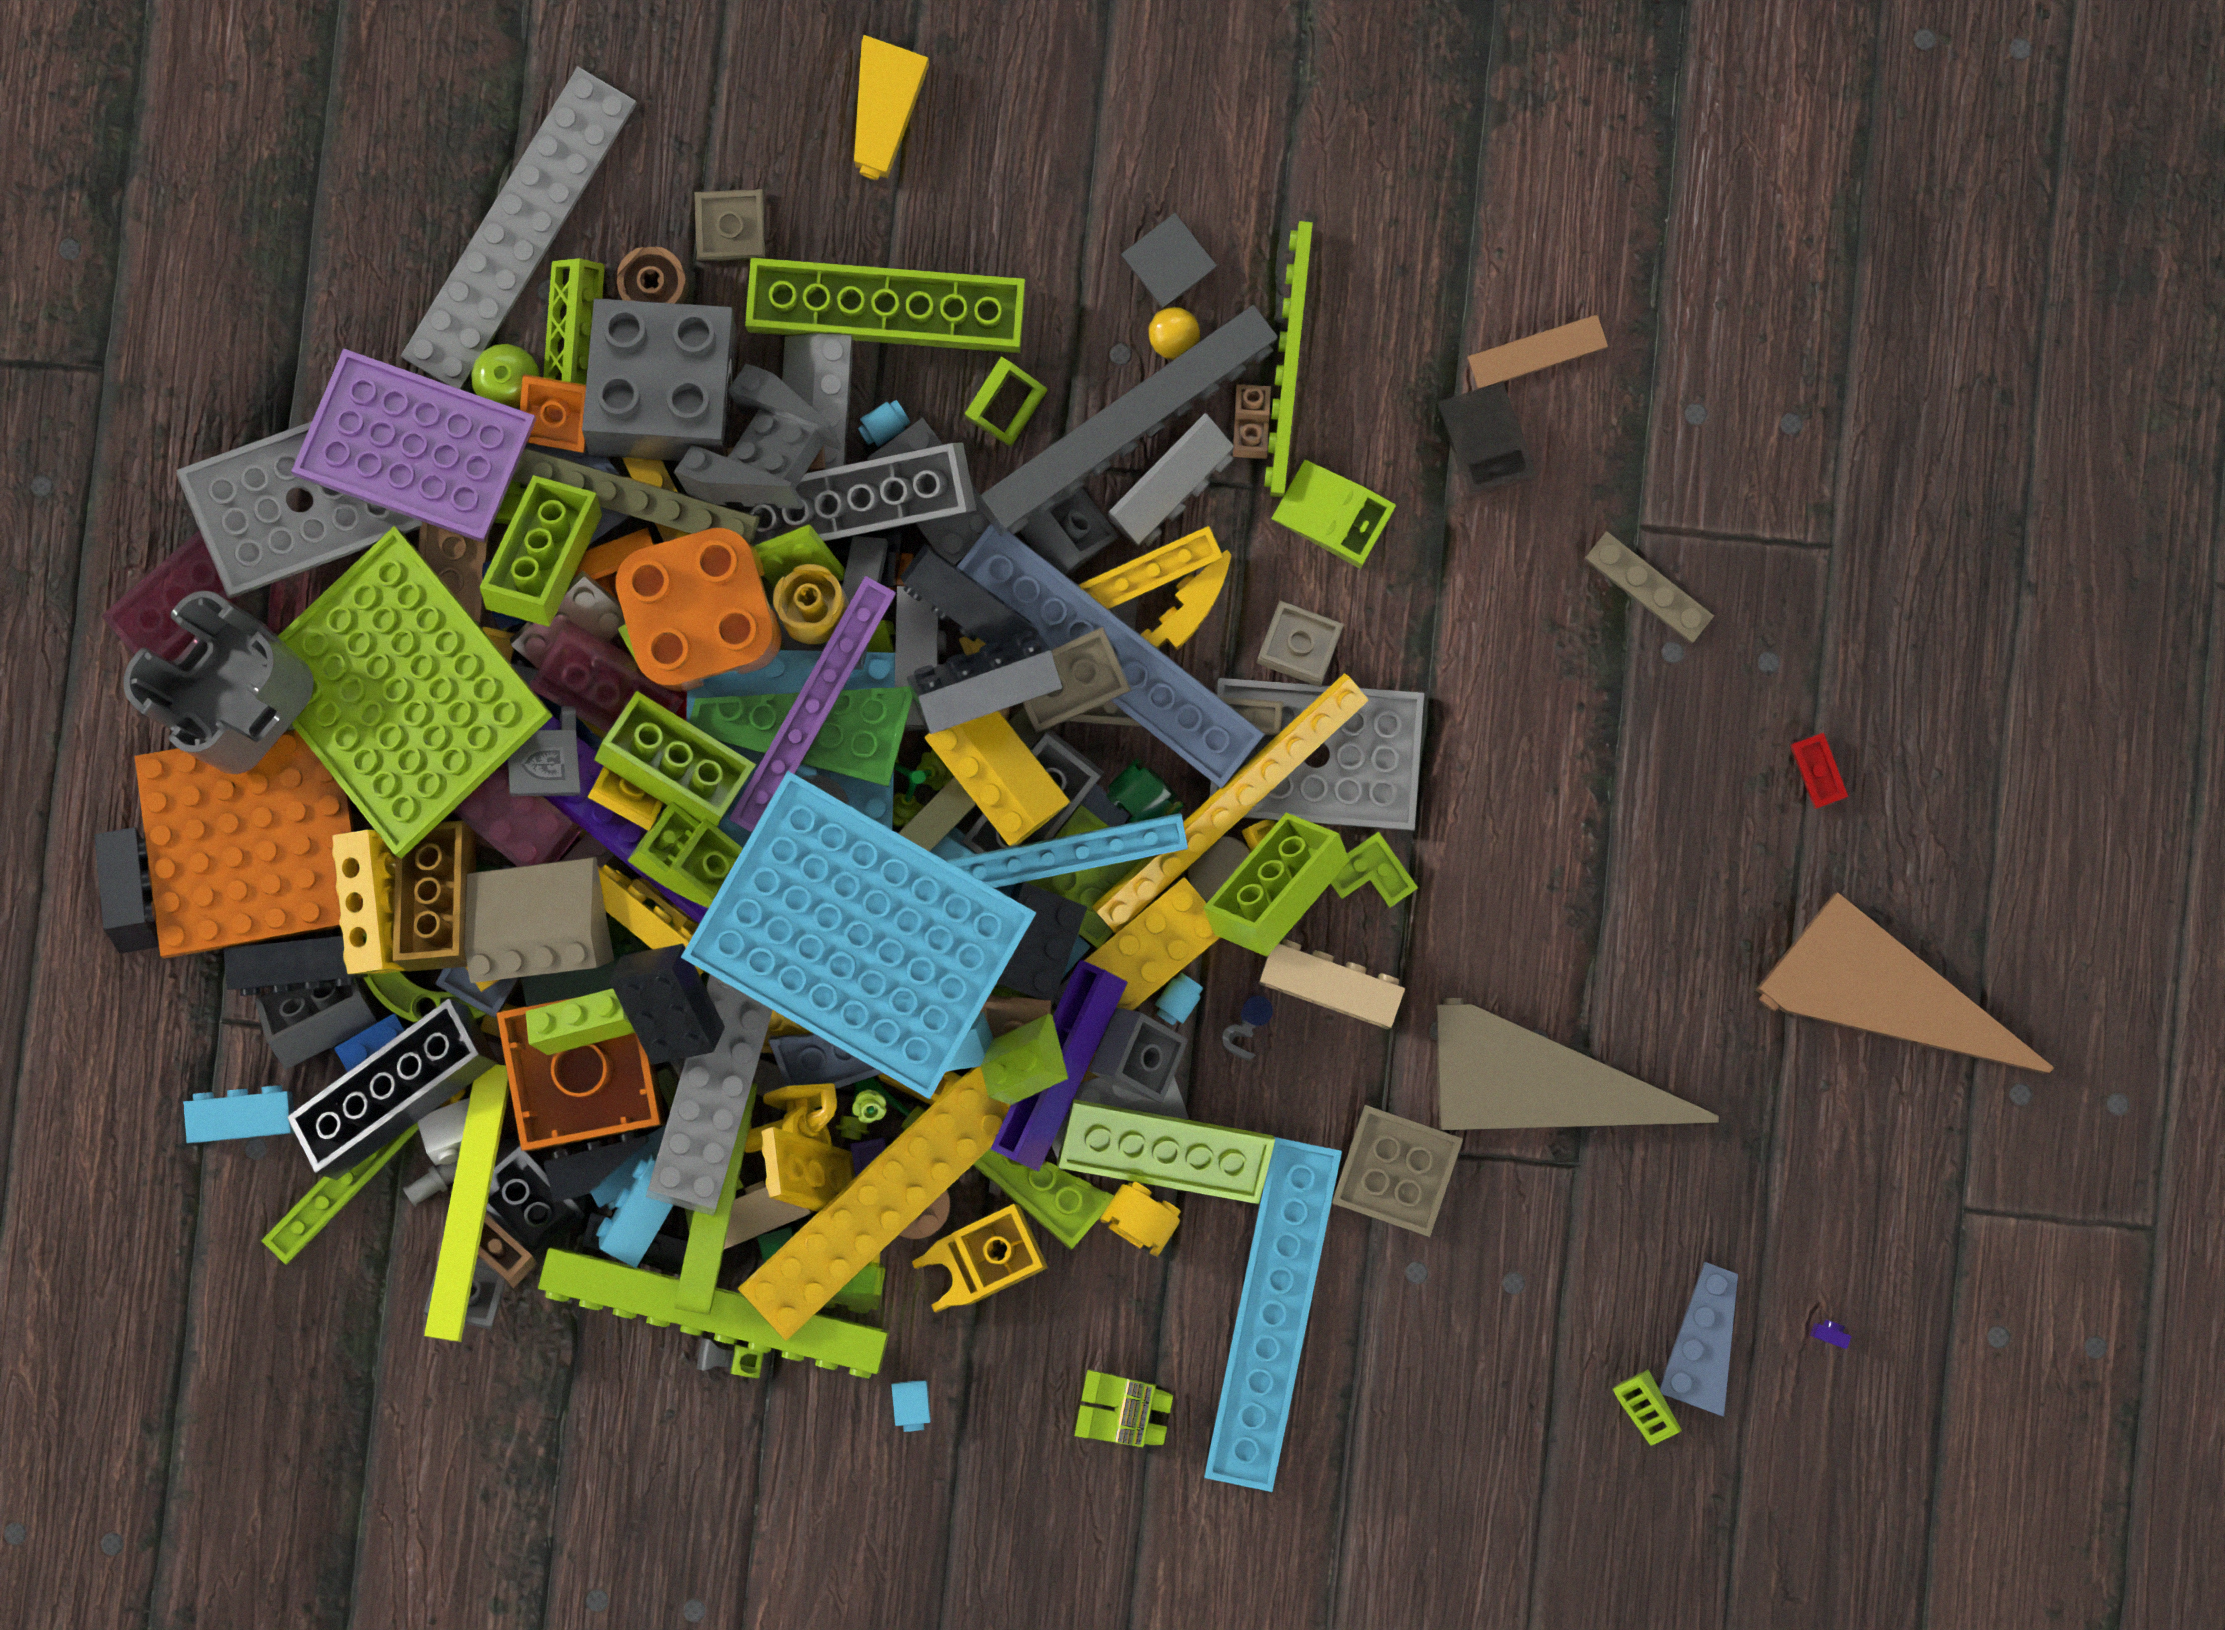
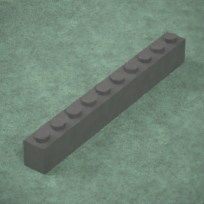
[976,305,1278,536]

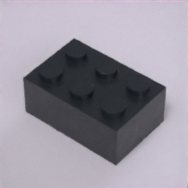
[994,882,1087,1005]
[609,943,725,1064]

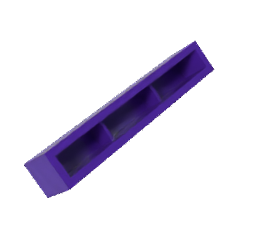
[991,959,1128,1172]

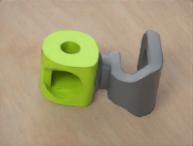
[696,1337,764,1378]

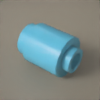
[858,400,911,447]
[1154,973,1203,1025]

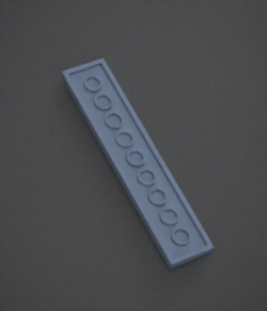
[957,524,1265,789]

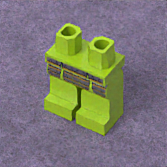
[1074,1369,1173,1448]

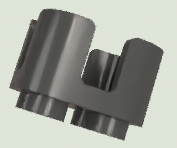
[123,591,313,774]

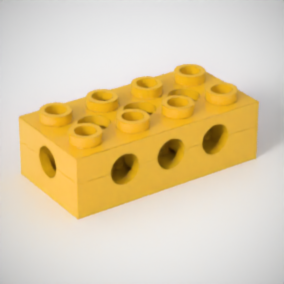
[332,830,406,974]

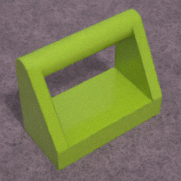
[965,356,1048,447]

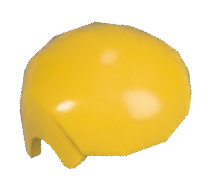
[1148,307,1200,360]

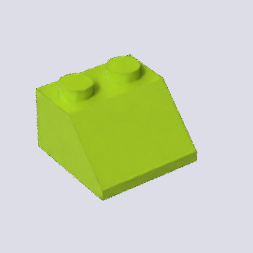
[981,1013,1068,1105]

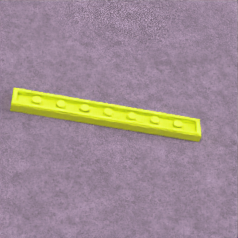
[424,1064,510,1342]

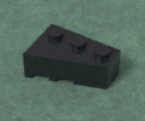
[94,827,159,954]

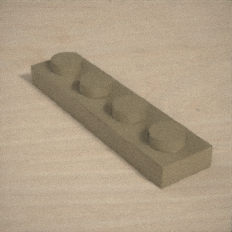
[1584,531,1714,644]

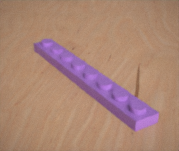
[729,576,896,832]

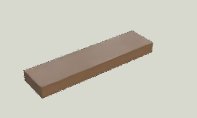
[1467,315,1608,390]

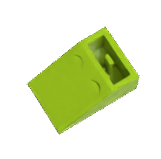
[1271,460,1396,569]

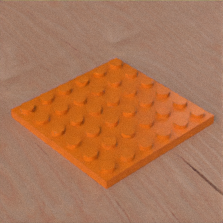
[135,730,363,959]

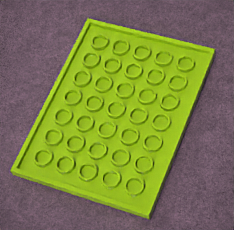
[278,526,553,859]

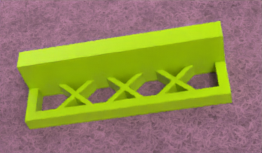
[543,258,605,385]

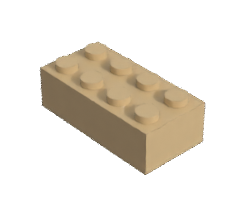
[1258,939,1405,1029]

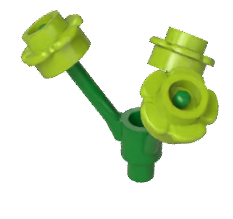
[836,1077,926,1140]

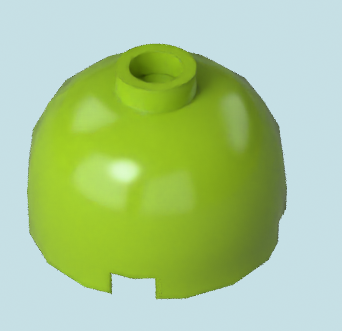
[471,344,540,410]

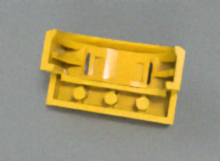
[598,864,704,976]

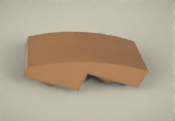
[1233,384,1271,459]

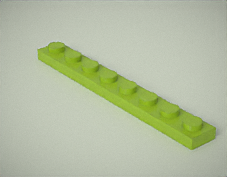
[1264,221,1313,498]

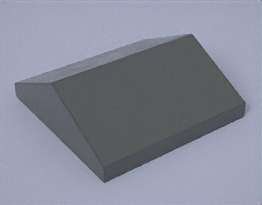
[424,1258,506,1330]

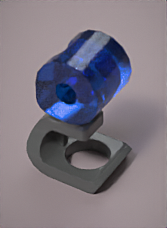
[1221,996,1273,1061]

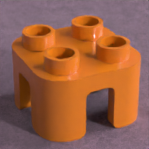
[616,528,782,692]

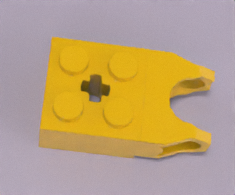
[912,1204,1048,1312]

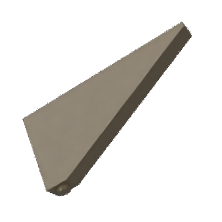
[1435,998,1719,1130]

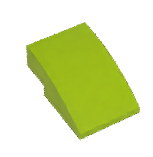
[627,802,743,908]

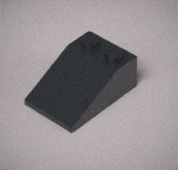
[486,1131,586,1259]

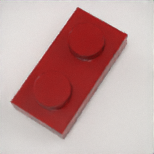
[1790,732,1848,810]

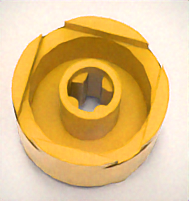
[773,564,849,644]
[1100,1181,1181,1257]

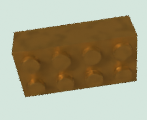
[393,821,477,971]

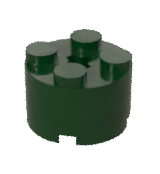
[1106,757,1186,823]

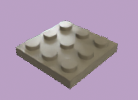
[1331,1105,1463,1237]

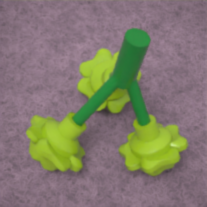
[893,747,953,827]

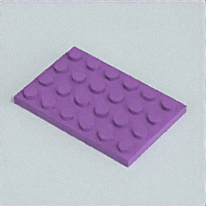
[291,348,536,543]

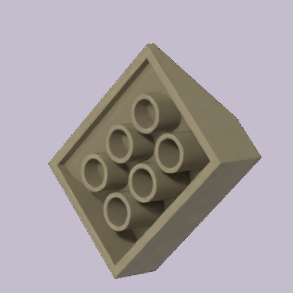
[464,857,614,983]

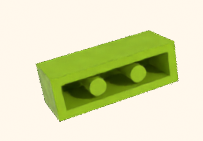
[526,988,635,1055]

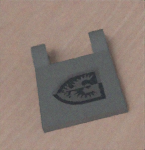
[507,706,580,796]

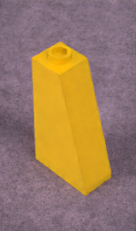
[854,35,929,180]

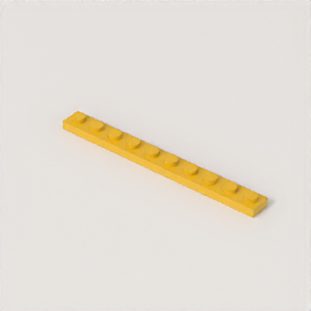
[1091,673,1369,934]

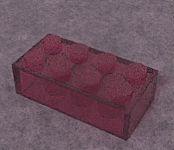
[101,530,242,659]
[529,619,686,733]
[452,763,584,867]

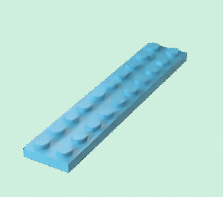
[1204,1137,1342,1492]

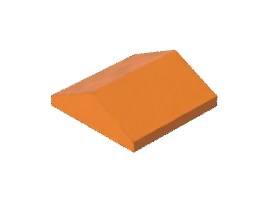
[520,374,586,453]

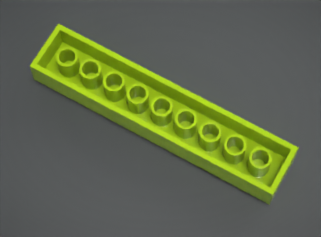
[538,1247,890,1379]

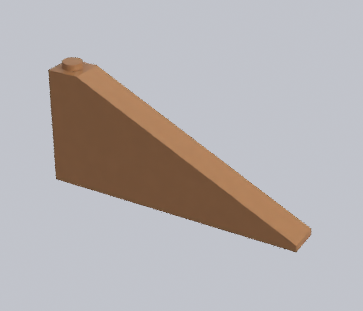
[1756,892,2054,1074]

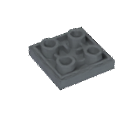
[1121,213,1217,309]

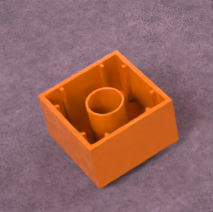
[496,996,667,1151]

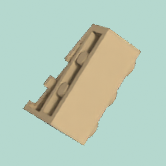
[724,1181,816,1249]

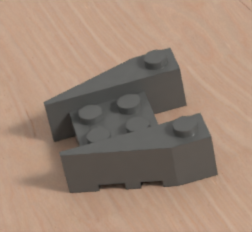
[674,363,842,509]

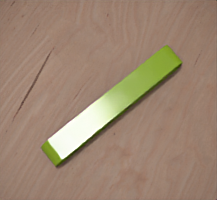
[675,1083,758,1315]

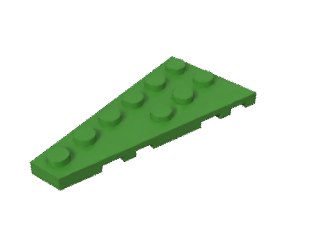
[689,686,913,787]

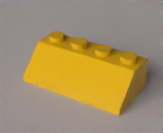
[924,711,1071,847]

